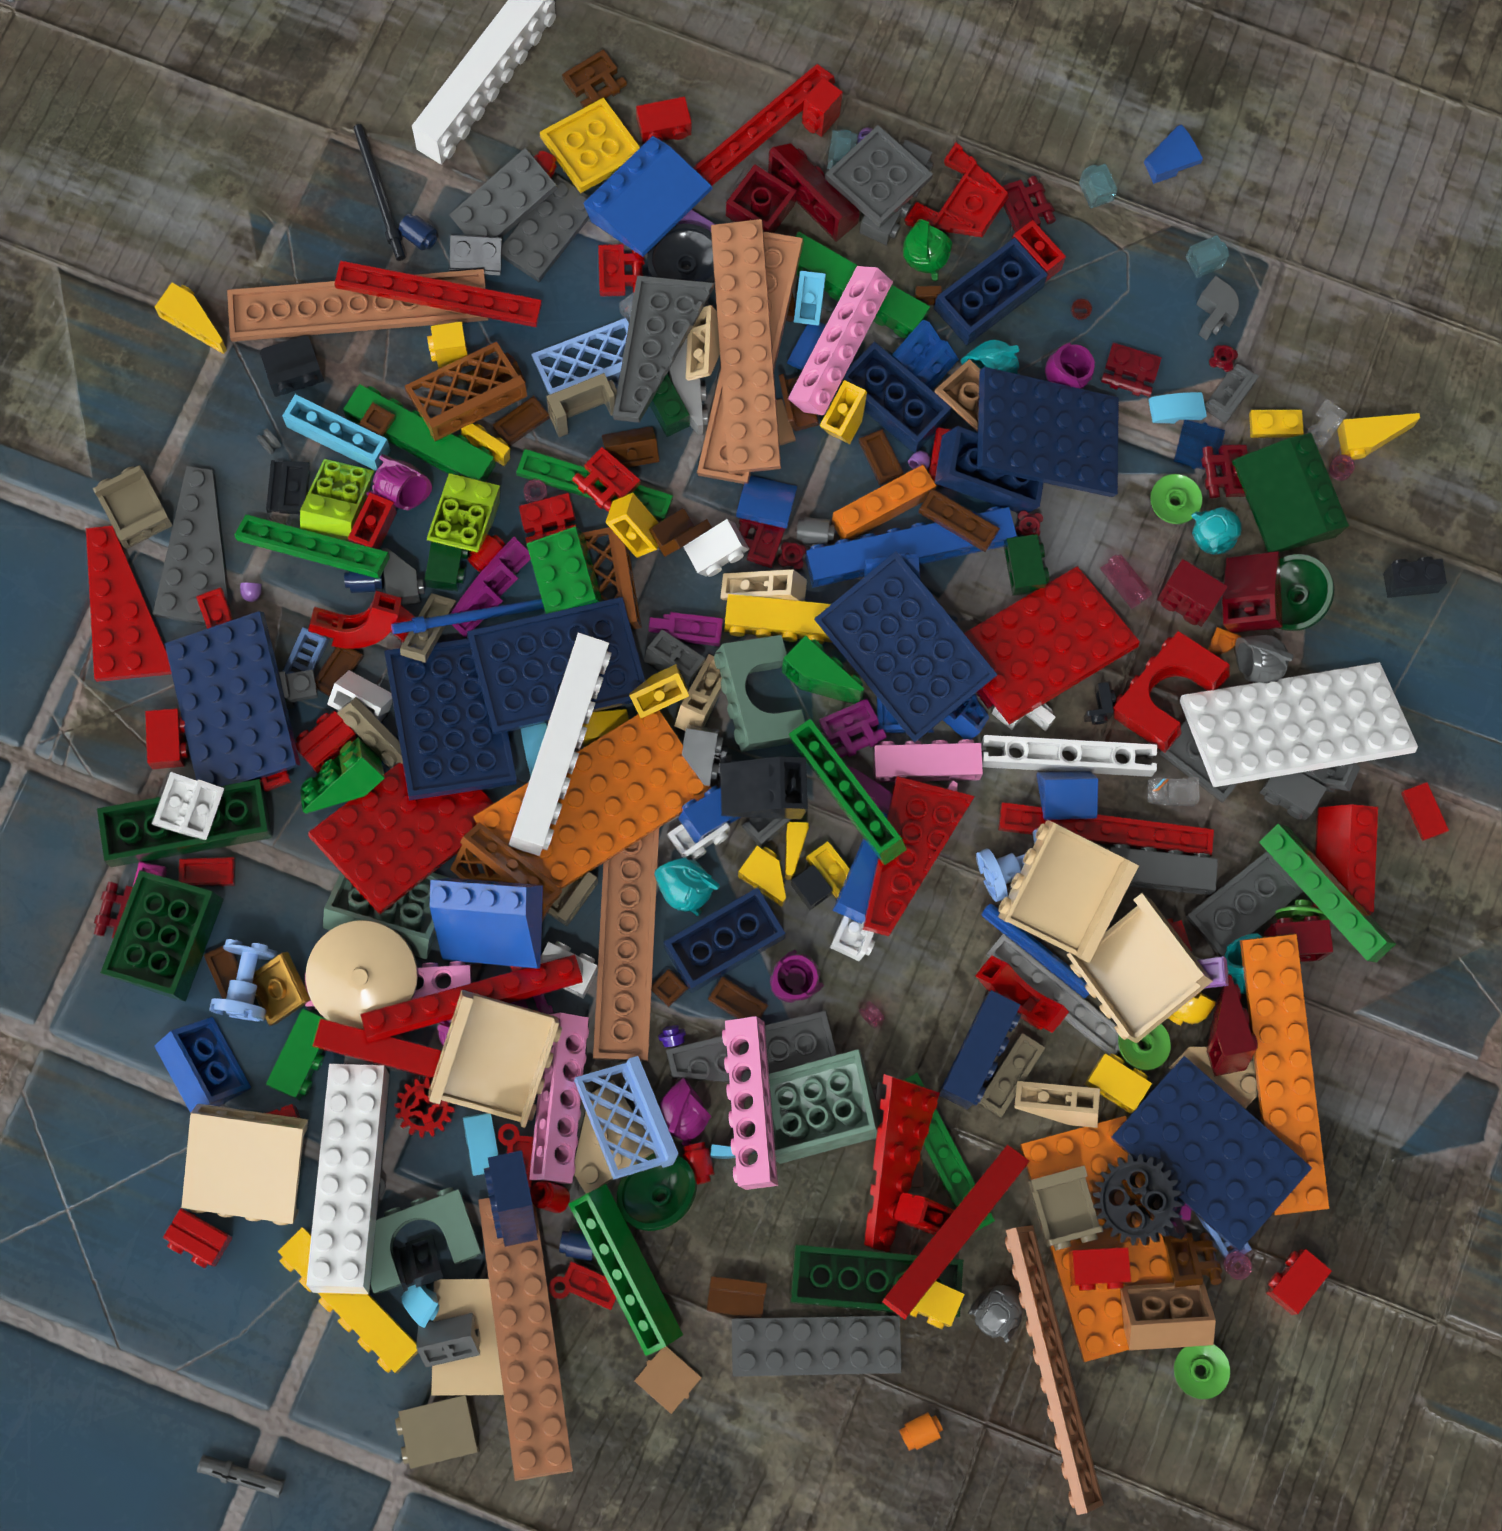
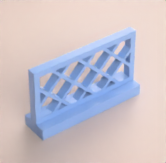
[531,318,629,395]
[574,1056,678,1180]

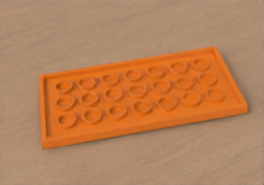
[473,710,711,889]
[1020,1116,1173,1362]

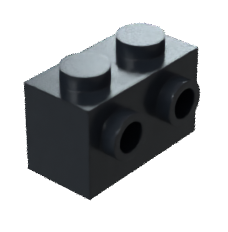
[1383,556,1447,598]

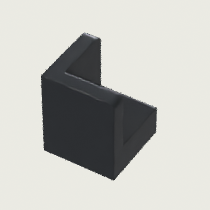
[791,865,833,910]

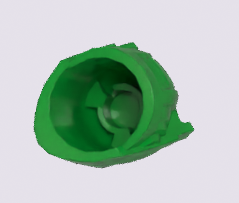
[902,219,953,281]

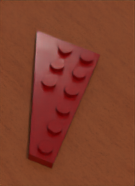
[86,526,172,682]
[862,776,975,936]
[864,1074,940,1252]

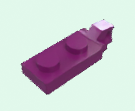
[648,612,723,647]

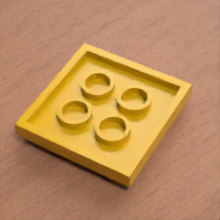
[540,97,640,193]

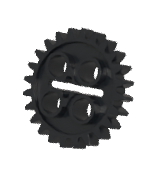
[1093,1154,1185,1246]

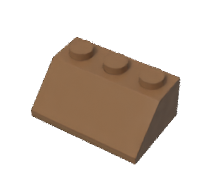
[934,359,981,431]
[1120,1281,1216,1351]

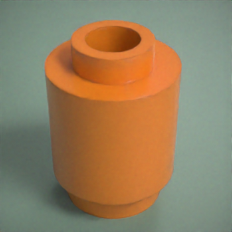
[899,1412,943,1451]

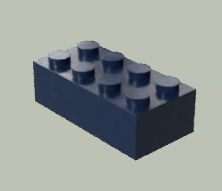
[934,238,1048,346]
[838,341,952,453]
[934,426,1044,513]
[664,887,786,993]
[939,990,1022,1110]
[484,1150,538,1247]

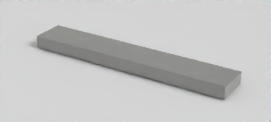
[986,933,1120,1055]

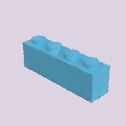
[282,394,390,471]

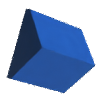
[1037,771,1098,820]

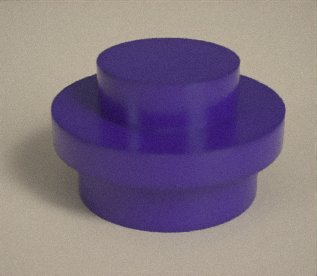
[658,1025,686,1047]

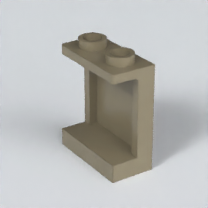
[546,373,617,437]
[93,465,173,550]
[548,872,598,927]
[1028,1165,1103,1251]
[395,1395,480,1469]

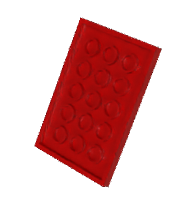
[964,566,1140,725]
[308,762,494,914]

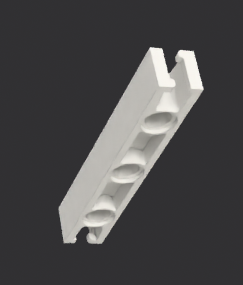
[981,735,1157,777]

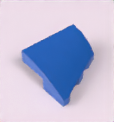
[1144,124,1203,184]
[943,694,989,740]

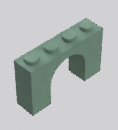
[714,635,805,752]
[370,1187,483,1294]

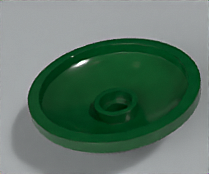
[1278,554,1335,631]
[617,1153,697,1231]

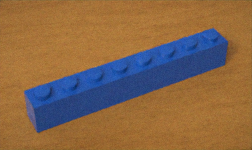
[805,506,1017,588]

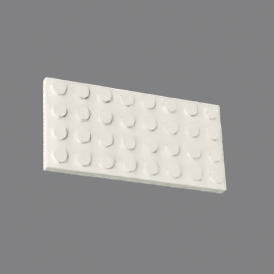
[1180,662,1418,787]

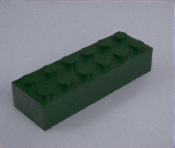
[97,779,272,867]
[790,1245,964,1318]

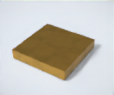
[252,952,311,1026]

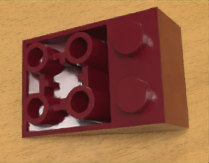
[1222,551,1283,633]
[1206,975,1258,1077]

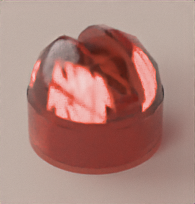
[1071,299,1092,320]

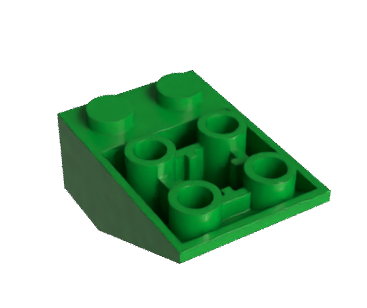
[782,636,864,704]
[300,737,385,814]

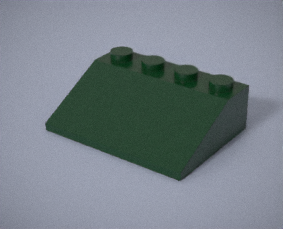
[1232,433,1349,553]
[100,870,224,1002]

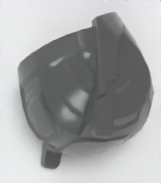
[1235,635,1294,683]
[968,1284,1024,1343]

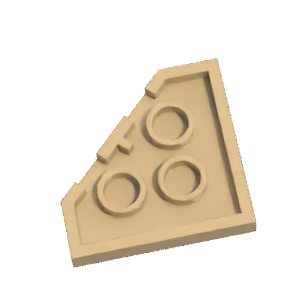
[1169,1047,1258,1109]
[574,1080,654,1194]

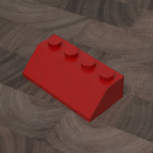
[1313,804,1378,915]

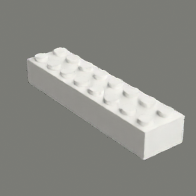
[412,0,556,165]
[508,633,611,856]
[306,1064,390,1294]

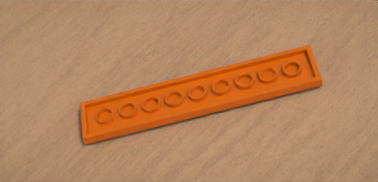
[1240,934,1329,1215]

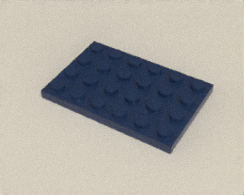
[977,367,1119,497]
[814,551,998,743]
[467,597,645,735]
[165,611,301,786]
[384,639,517,800]
[1111,1056,1312,1252]

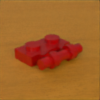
[598,244,645,296]
[572,447,641,512]
[519,493,577,543]

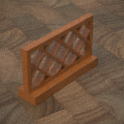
[405,341,527,441]
[583,527,642,630]
[450,822,562,922]

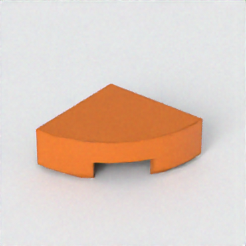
[1208,627,1241,655]

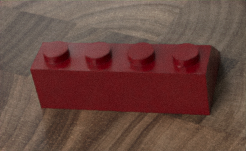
[768,143,860,242]

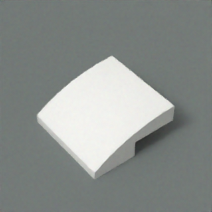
[152,772,224,840]

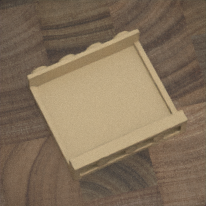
[998,820,1139,963]
[1067,893,1213,1043]
[428,990,562,1128]
[181,1104,308,1225]
[432,1279,504,1395]

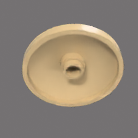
[306,920,418,1030]

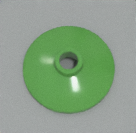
[1150,474,1202,524]
[1275,900,1330,922]
[1118,1024,1171,1070]
[1174,1345,1230,1399]

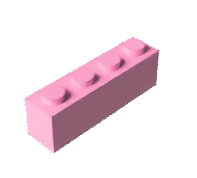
[873,739,983,783]

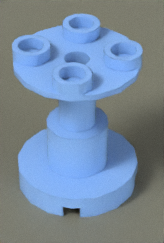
[976,829,1038,902]
[209,939,277,1021]

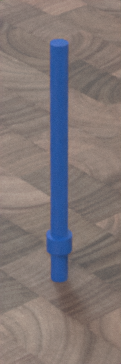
[391,599,544,634]

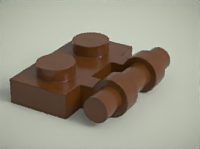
[562,49,627,108]
[1164,1233,1222,1288]

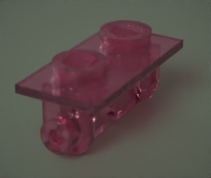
[1100,554,1152,609]

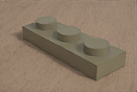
[400,593,456,663]
[337,697,403,769]
[979,1033,1045,1117]

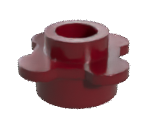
[1209,345,1238,372]
[1015,510,1043,536]
[778,542,806,570]

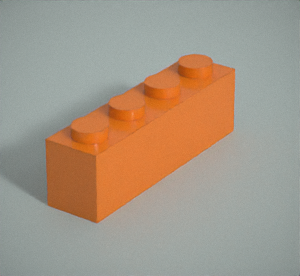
[831,465,936,541]

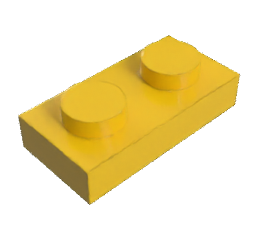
[1249,410,1304,438]
[461,424,510,466]
[806,841,850,899]

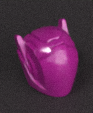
[1045,342,1095,389]
[367,454,432,510]
[770,949,824,1003]
[659,1078,712,1146]

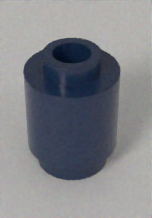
[399,214,437,250]
[344,571,383,593]
[559,1229,594,1261]

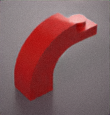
[308,591,402,649]
[975,955,1069,1033]

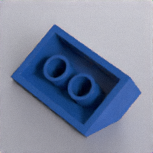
[155,1017,251,1113]

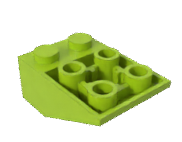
[300,459,374,542]
[427,473,500,553]

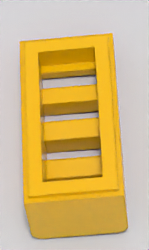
[785,822,809,880]

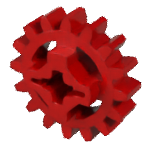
[394,1077,455,1139]

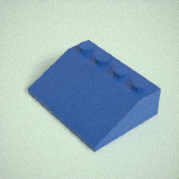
[583,136,713,257]
[430,878,543,969]

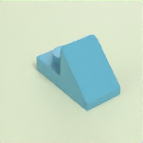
[794,271,826,325]

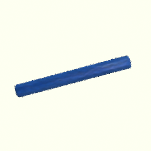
[981,904,1089,998]

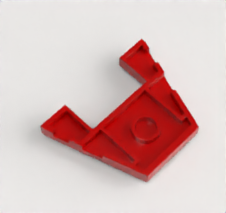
[905,143,1009,237]

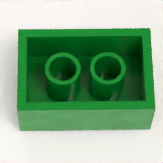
[527,526,603,614]

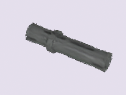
[197,1454,285,1498]

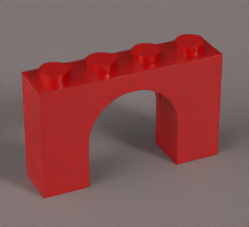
[1113,631,1230,753]

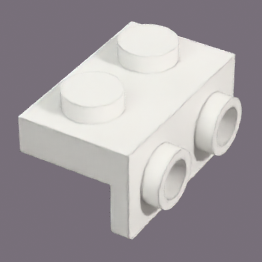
[667,823,730,860]
[830,916,875,961]

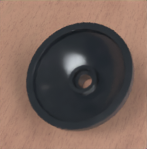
[647,224,715,283]

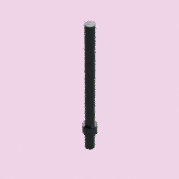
[353,124,406,261]

